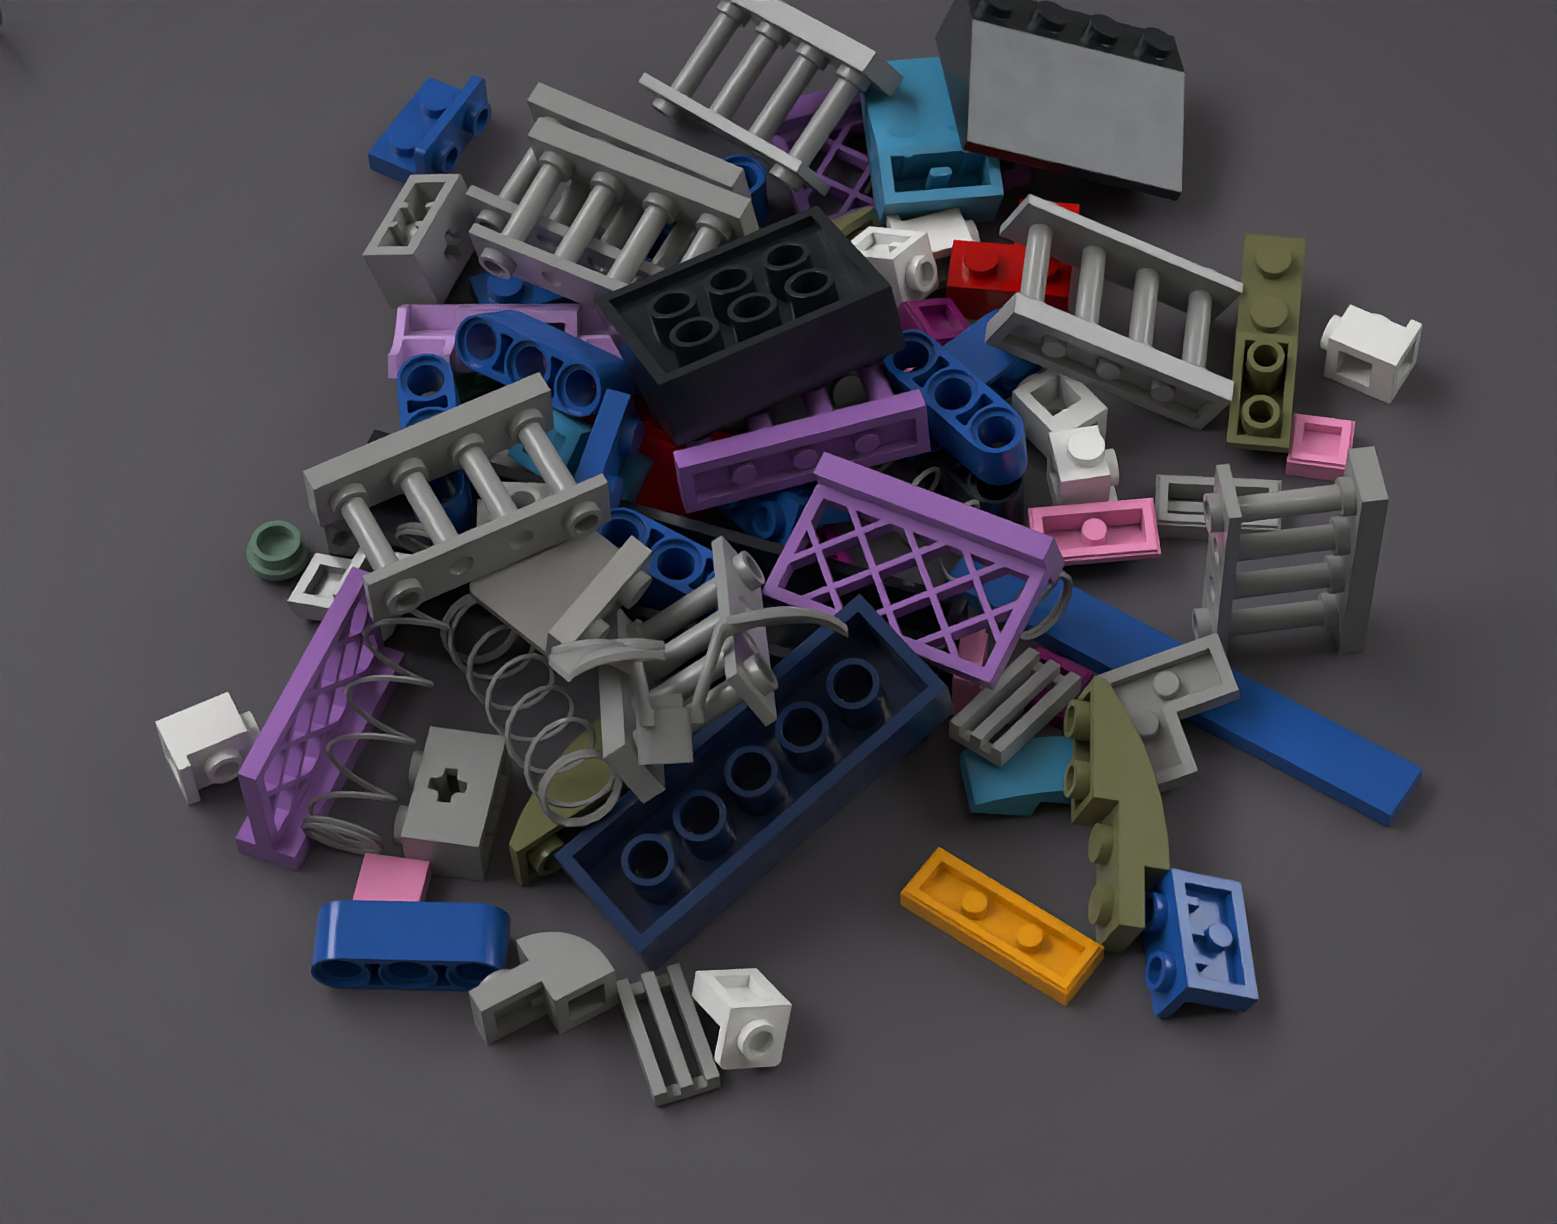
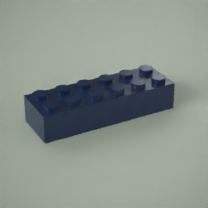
[554,594,955,971]

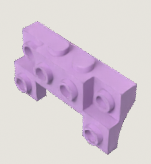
[388,303,623,388]

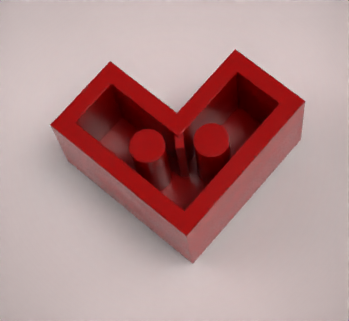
[946,199,1080,320]

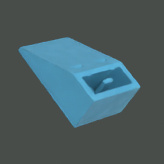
[860,57,1004,228]

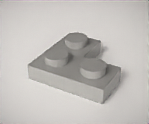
[1094,632,1241,793]

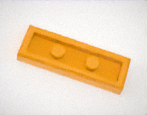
[900,847,1105,1007]

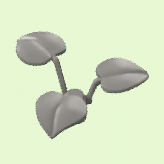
[548,606,848,765]

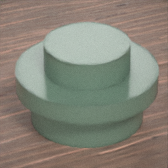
[246,520,310,581]

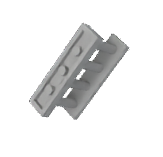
[638,0,904,196]
[466,82,752,284]
[468,117,759,310]
[984,194,1243,431]
[303,372,611,623]
[1192,446,1389,657]
[598,535,778,804]

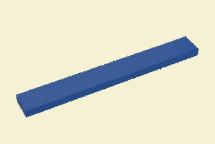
[944,557,1423,828]

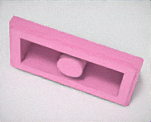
[1026,498,1161,566]

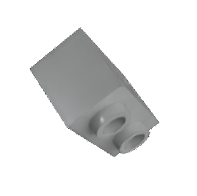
[362,174,476,308]
[394,726,512,882]

